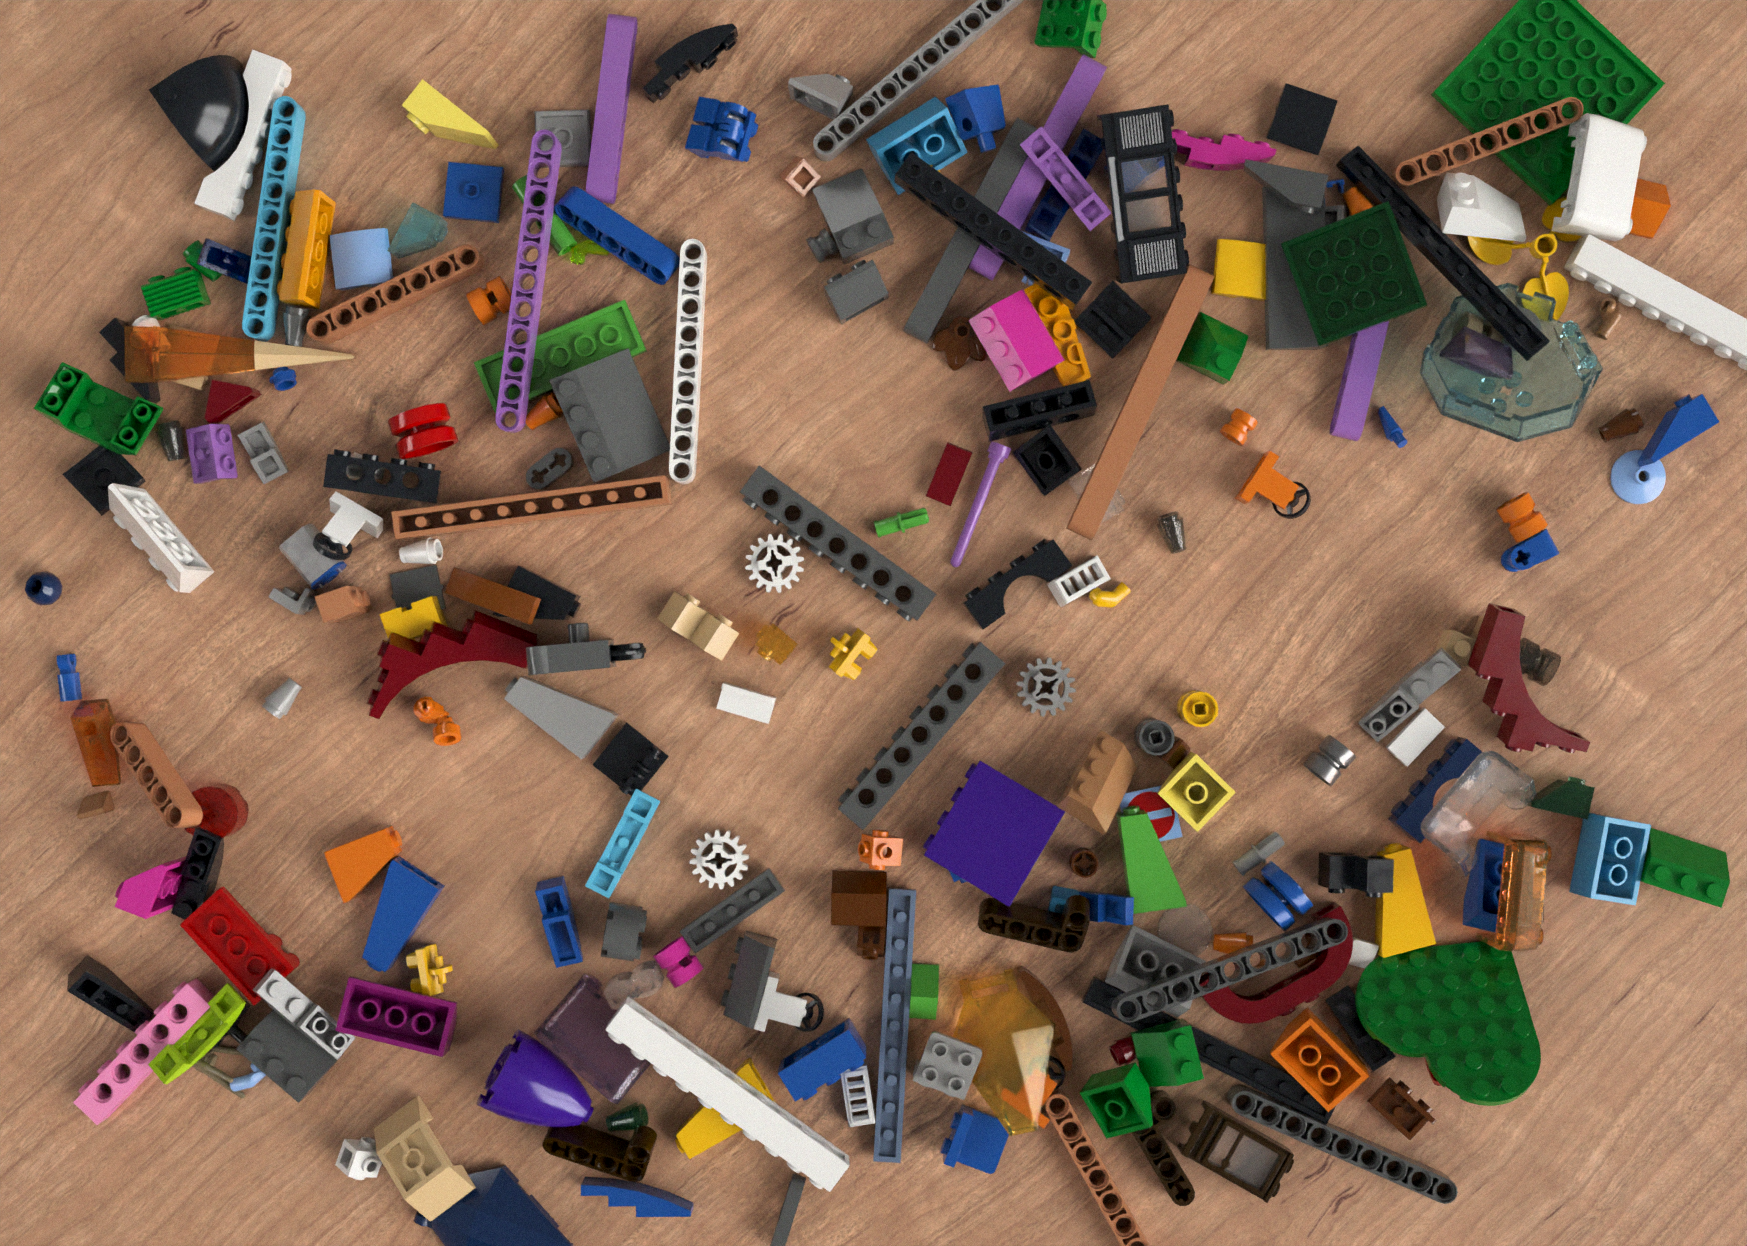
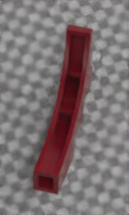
[1467,603,1590,753]
[367,610,537,719]

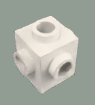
[335,1137,383,1180]

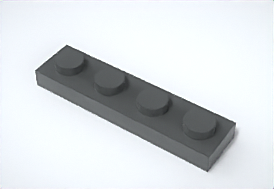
[680,868,785,954]

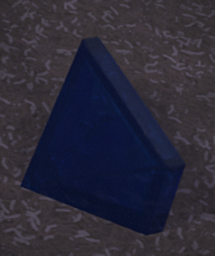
[197,238,251,284]

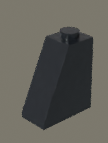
[493,566,581,620]

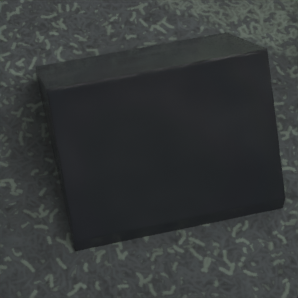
[1013,425,1082,496]

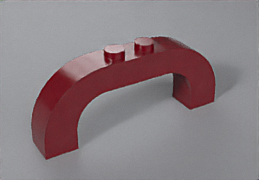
[1199,902,1353,1024]

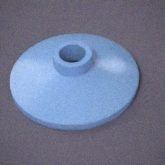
[1610,450,1666,504]

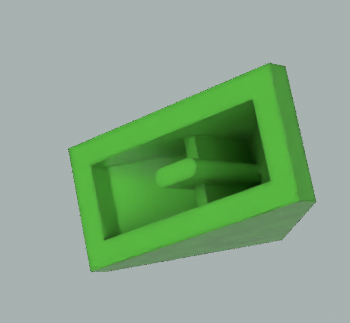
[909,963,939,1020]

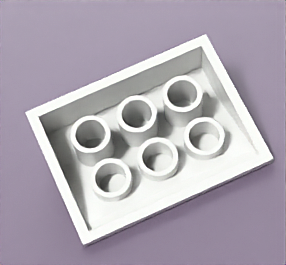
[108,483,214,593]

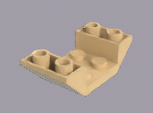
[374,1096,476,1221]

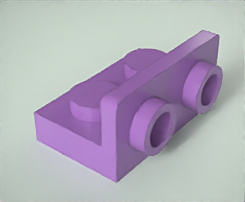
[186,424,238,484]

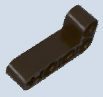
[978,895,1090,953]
[1132,1090,1195,1206]
[542,1124,657,1182]

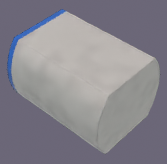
[279,524,347,590]

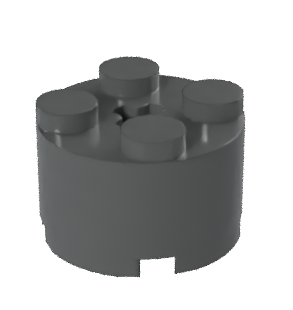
[600,902,647,961]

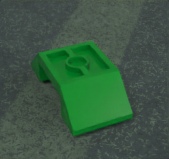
[34,362,163,456]

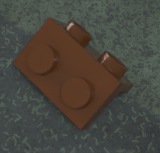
[1367,1077,1436,1140]

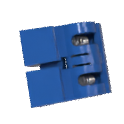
[685,97,759,162]

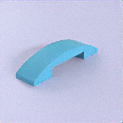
[585,788,660,899]

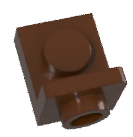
[857,918,887,960]

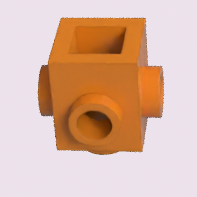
[858,829,903,870]

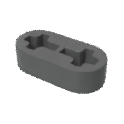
[526,448,574,490]

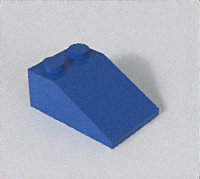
[1463,839,1532,937]

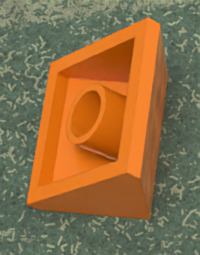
[1629,178,1671,239]

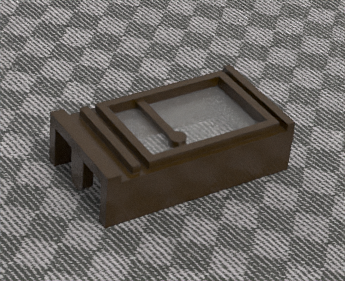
[1177,1100,1294,1203]

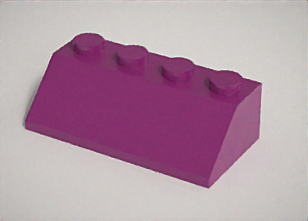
[335,976,457,1057]

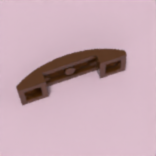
[1017,966,1073,1072]

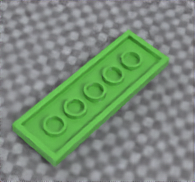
[474,300,647,413]

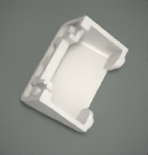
[1552,113,1647,241]

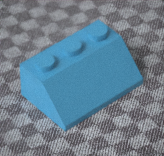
[866,97,968,195]
[1569,812,1651,906]

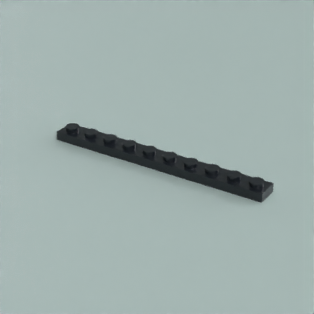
[1336,145,1550,361]
[1082,977,1336,1124]

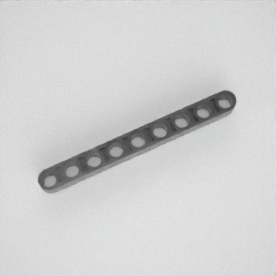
[903,117,1038,344]
[1111,917,1348,1023]
[1227,1084,1458,1204]

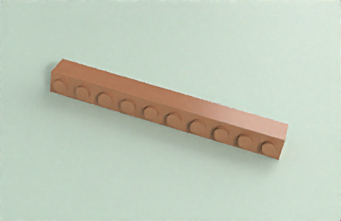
[392,475,672,541]

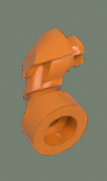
[413,696,461,746]

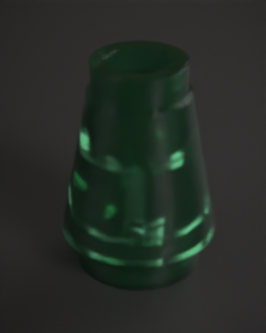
[606,1103,649,1132]

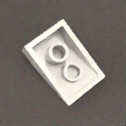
[1437,172,1526,242]

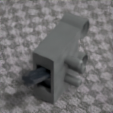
[526,623,646,675]

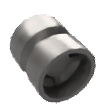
[1304,735,1356,787]

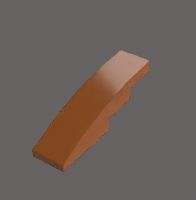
[445,567,541,625]

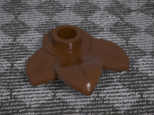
[932,316,986,371]

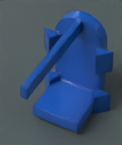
[1325,179,1345,207]

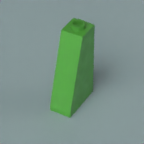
[1116,806,1187,914]

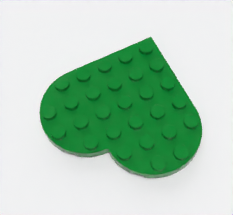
[1355,939,1541,1106]

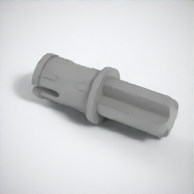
[1232,832,1285,876]

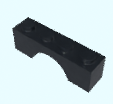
[963,538,1072,630]

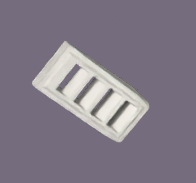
[1048,555,1111,607]
[841,1064,876,1127]

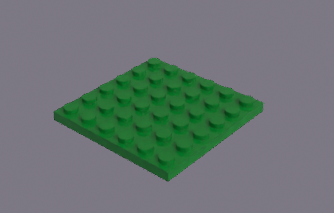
[1431,0,1665,206]

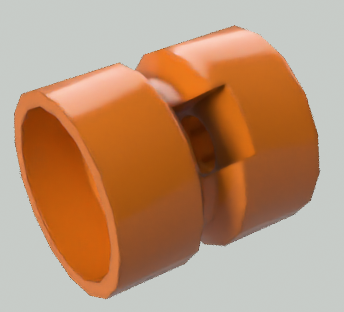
[466,276,512,325]
[1496,492,1548,543]

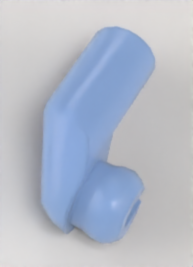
[230,1063,266,1091]

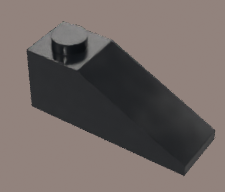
[67,955,154,1032]

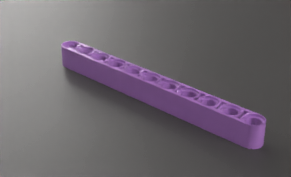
[495,129,562,433]

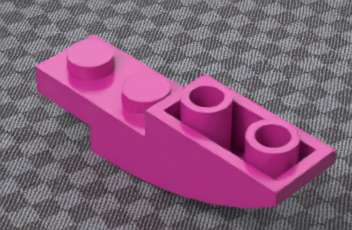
[1172,129,1277,171]

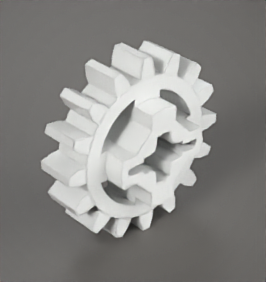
[745,534,804,593]
[690,829,749,889]

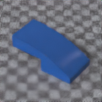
[1079,891,1134,926]

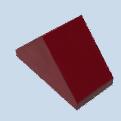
[205,380,262,424]

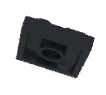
[63,446,146,516]

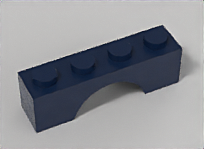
[1388,737,1492,843]

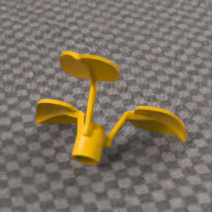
[1467,197,1582,322]

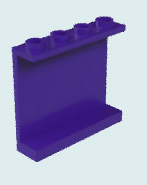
[923,761,1065,907]

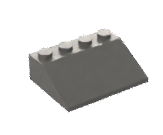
[549,348,670,483]

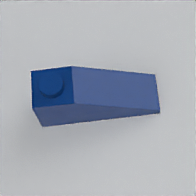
[1637,394,1719,467]

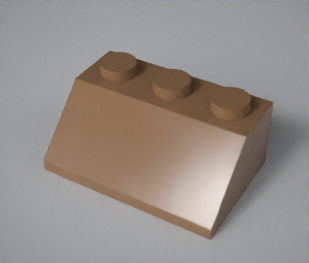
[1057,730,1137,835]

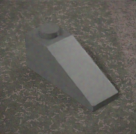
[1244,159,1328,216]

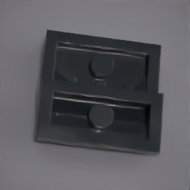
[1266,83,1337,155]
[1074,280,1152,359]

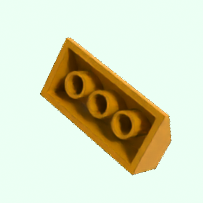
[277,189,336,309]

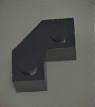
[1318,852,1394,898]

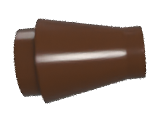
[1598,408,1644,442]

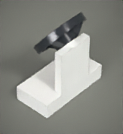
[313,491,383,560]
[754,971,824,1032]

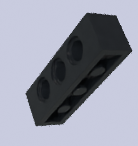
[982,380,1097,442]
[323,449,441,503]

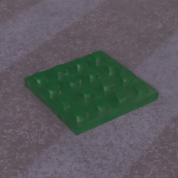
[1281,201,1427,347]

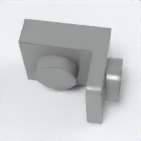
[268,586,318,615]

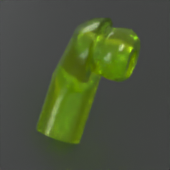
[570,240,609,265]

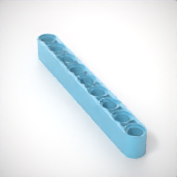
[242,96,306,342]

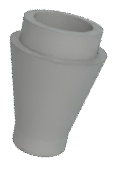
[262,678,302,719]

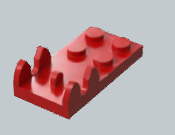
[180,886,300,1006]

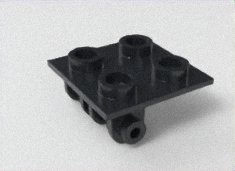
[593,722,669,796]

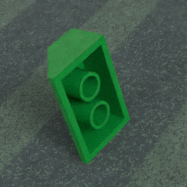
[1641,828,1730,908]

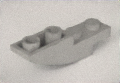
[1358,647,1461,742]
[253,968,355,1060]

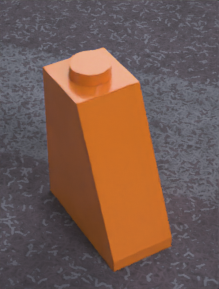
[324,826,402,903]

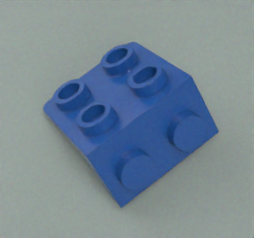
[940,1104,1011,1174]

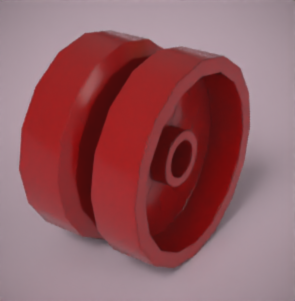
[388,403,459,459]

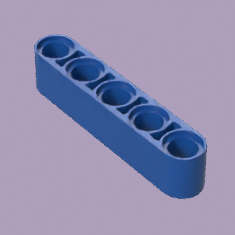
[554,186,680,285]

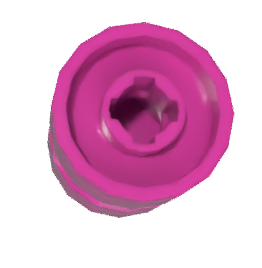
[653,936,704,988]

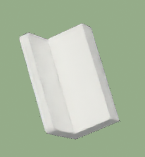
[716,682,777,724]

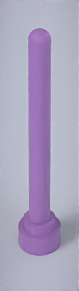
[950,441,1011,567]

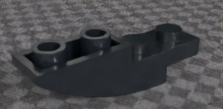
[643,23,738,103]
[171,826,224,920]

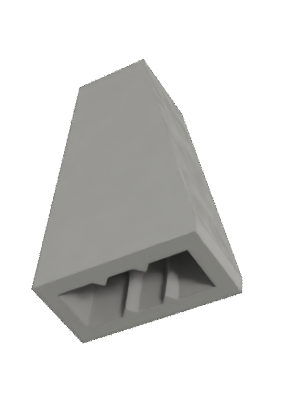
[504,676,619,759]

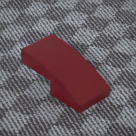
[926,442,973,506]

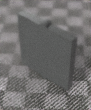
[390,565,446,610]

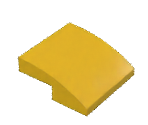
[1211,239,1266,301]

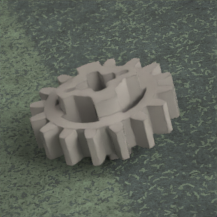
[1016,657,1076,717]

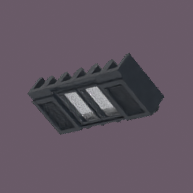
[1097,104,1189,284]

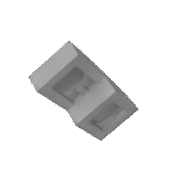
[238,421,289,484]

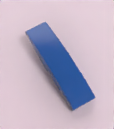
[581,1177,693,1217]

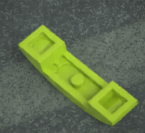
[148,983,246,1084]

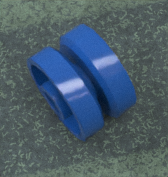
[1242,861,1313,932]

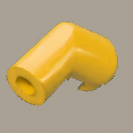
[1089,582,1131,608]

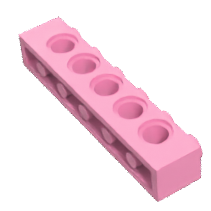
[73,978,215,1125]

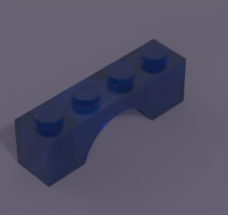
[1025,128,1104,242]

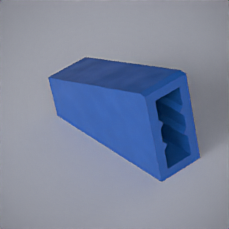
[362,856,445,972]

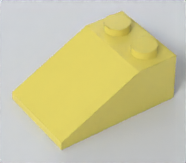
[402,79,499,149]

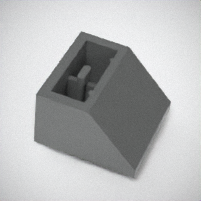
[824,260,889,325]

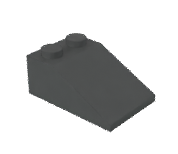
[812,168,894,265]

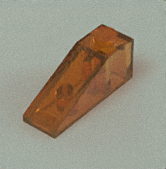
[70,699,121,787]

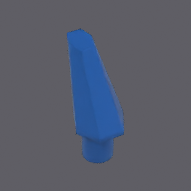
[1378,406,1408,448]

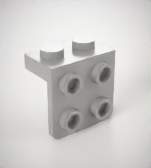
[913,1031,982,1100]

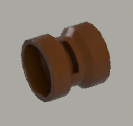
[1069,847,1099,878]

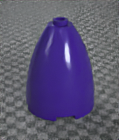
[477,1029,594,1127]

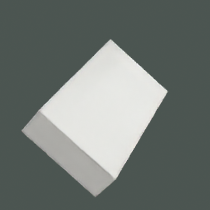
[1386,708,1445,767]

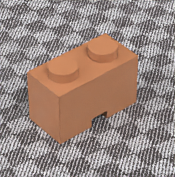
[315,586,371,623]

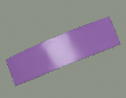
[1020,126,1112,231]

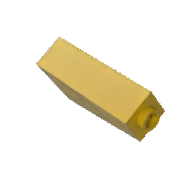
[1375,843,1436,958]
[675,1057,776,1159]

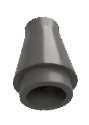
[283,306,311,347]

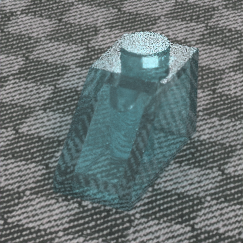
[387,202,448,259]

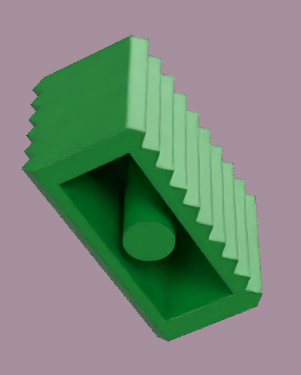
[141,267,211,321]

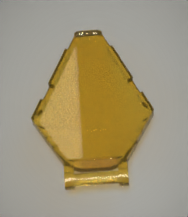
[953,968,1056,1136]

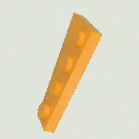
[1024,284,1091,386]

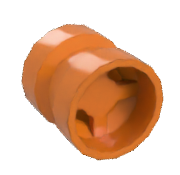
[1220,408,1258,446]

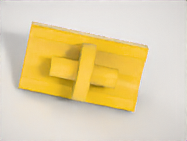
[828,628,877,680]
[406,944,453,996]

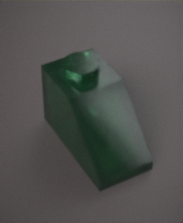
[1525,776,1595,820]

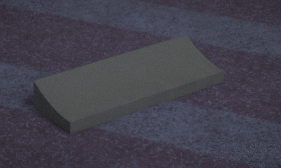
[1262,186,1328,350]

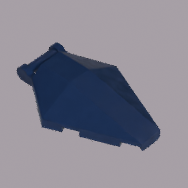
[414,1165,573,1246]

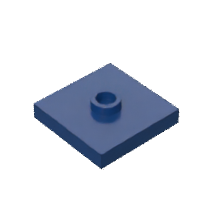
[443,162,504,223]

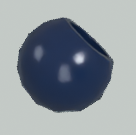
[25,571,63,606]

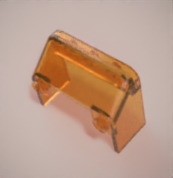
[1476,831,1552,951]

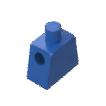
[945,84,1006,153]

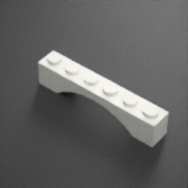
[194,49,292,221]

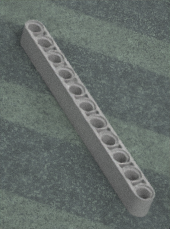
[813,0,1024,162]

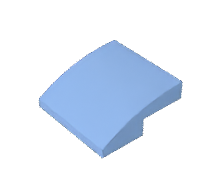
[329,228,393,291]

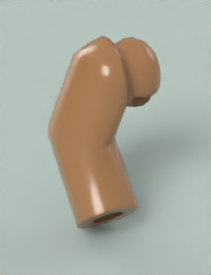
[1595,297,1621,340]

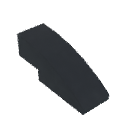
[99,318,160,404]
[1325,986,1396,1073]

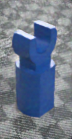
[57,654,82,702]

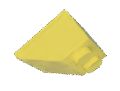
[1157,752,1236,832]

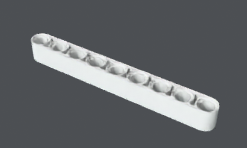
[669,239,707,484]

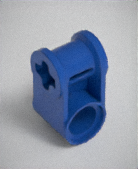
[1501,529,1559,572]

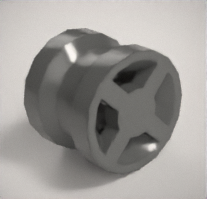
[806,228,838,263]

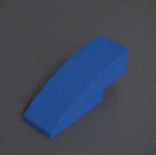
[535,876,583,968]

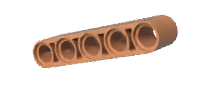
[110,722,203,828]

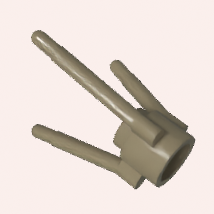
[192,1046,245,1098]

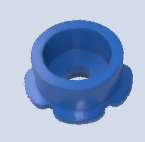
[269,367,297,391]

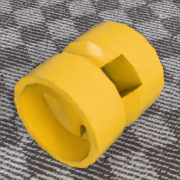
[1176,690,1218,727]

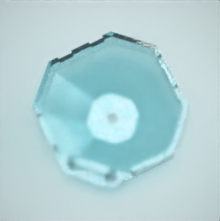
[1420,283,1603,442]

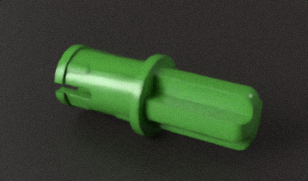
[874,508,929,538]

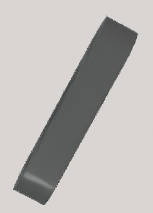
[770,1173,806,1246]

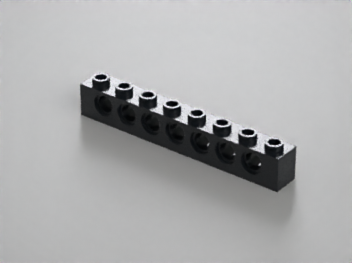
[895,152,1092,310]

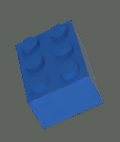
[778,1018,867,1102]

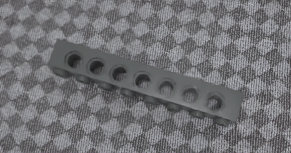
[740,466,937,622]
[838,642,1006,830]

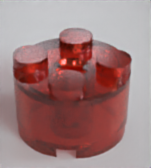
[185,784,249,838]

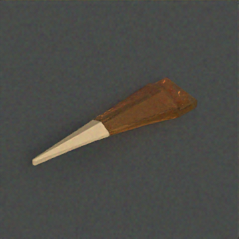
[124,326,354,383]

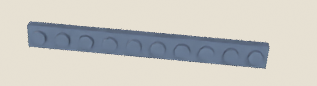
[873,888,916,1163]

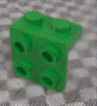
[1034,0,1107,58]

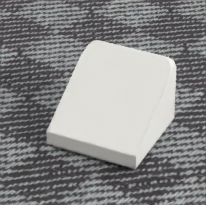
[1349,937,1379,969]

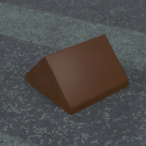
[831,871,887,927]

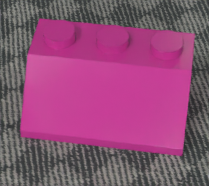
[969,289,1064,392]
[115,856,186,919]

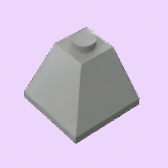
[788,74,853,120]

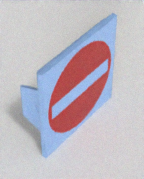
[1120,785,1183,842]

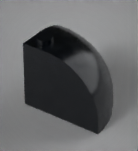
[149,55,249,172]

